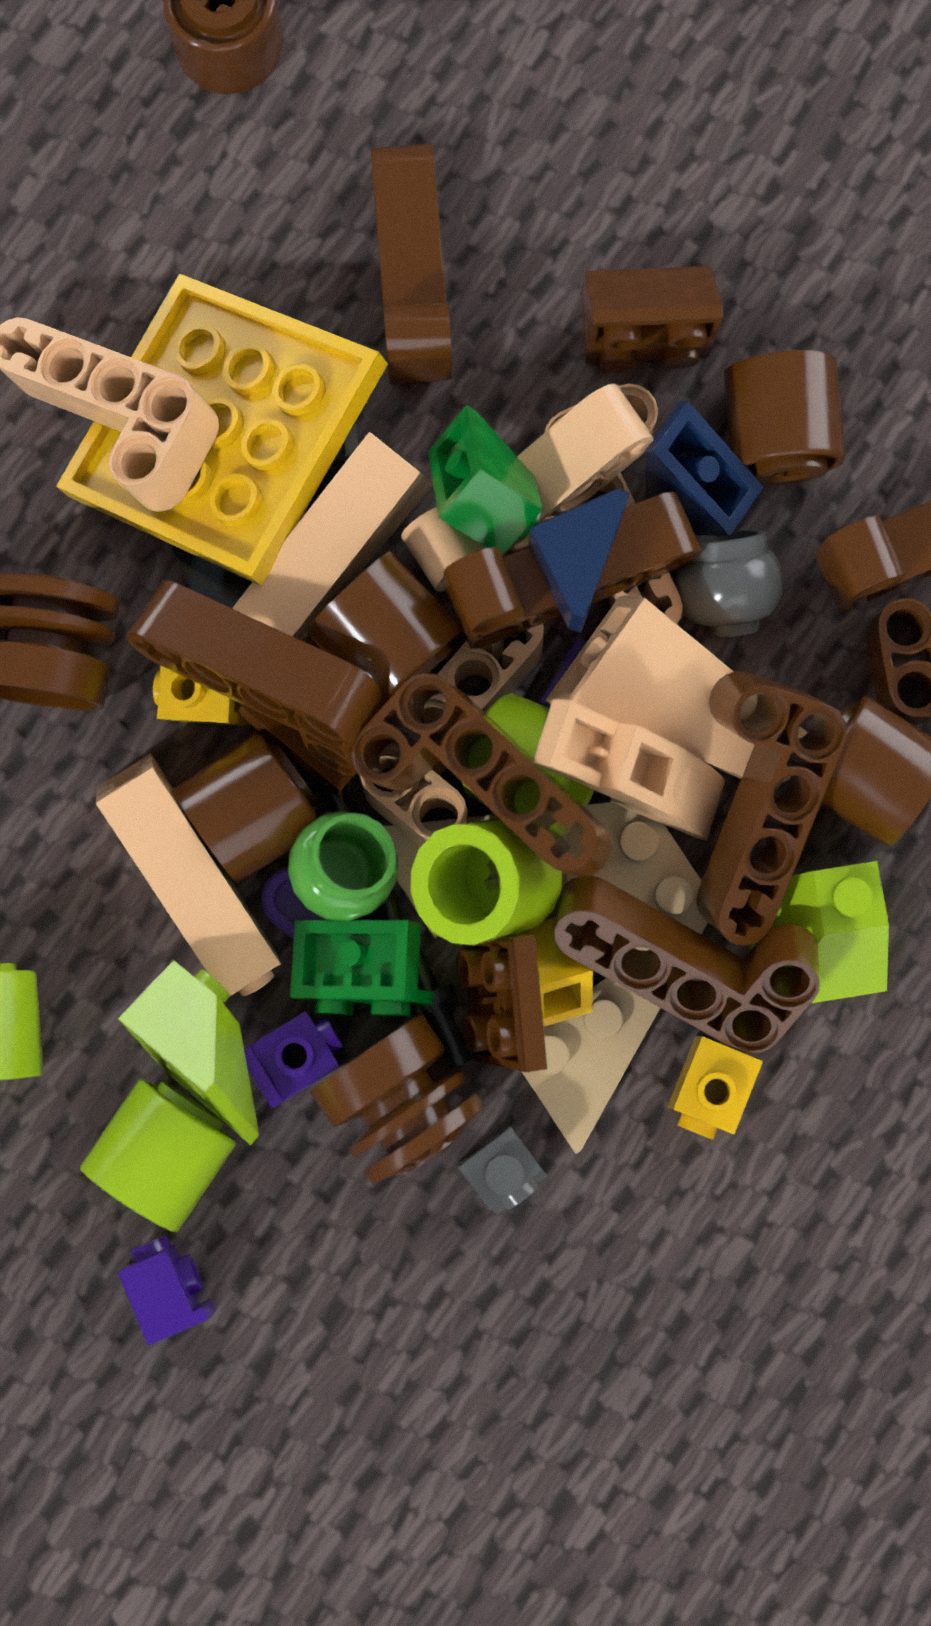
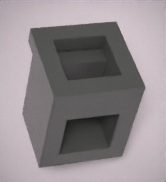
[458,1124,547,1215]

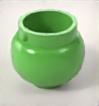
[288,811,399,921]

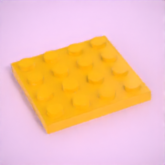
[56,274,388,586]

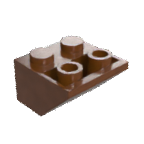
[581,266,723,371]

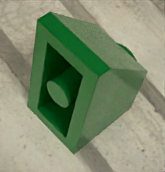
[428,405,543,556]

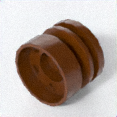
[0,573,120,711]
[309,1014,485,1185]

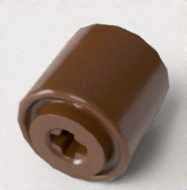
[163,0,283,95]
[723,350,846,485]
[306,551,462,704]
[821,696,931,847]
[171,732,320,885]

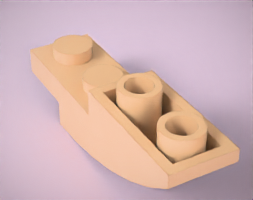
[533,699,725,841]

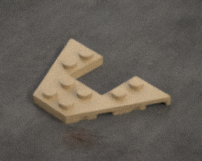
[383,802,708,1154]

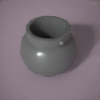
[674,529,783,637]

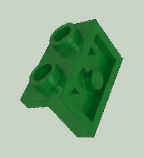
[290,920,434,1017]

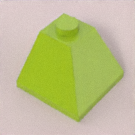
[749,861,889,1003]
[118,960,259,1145]

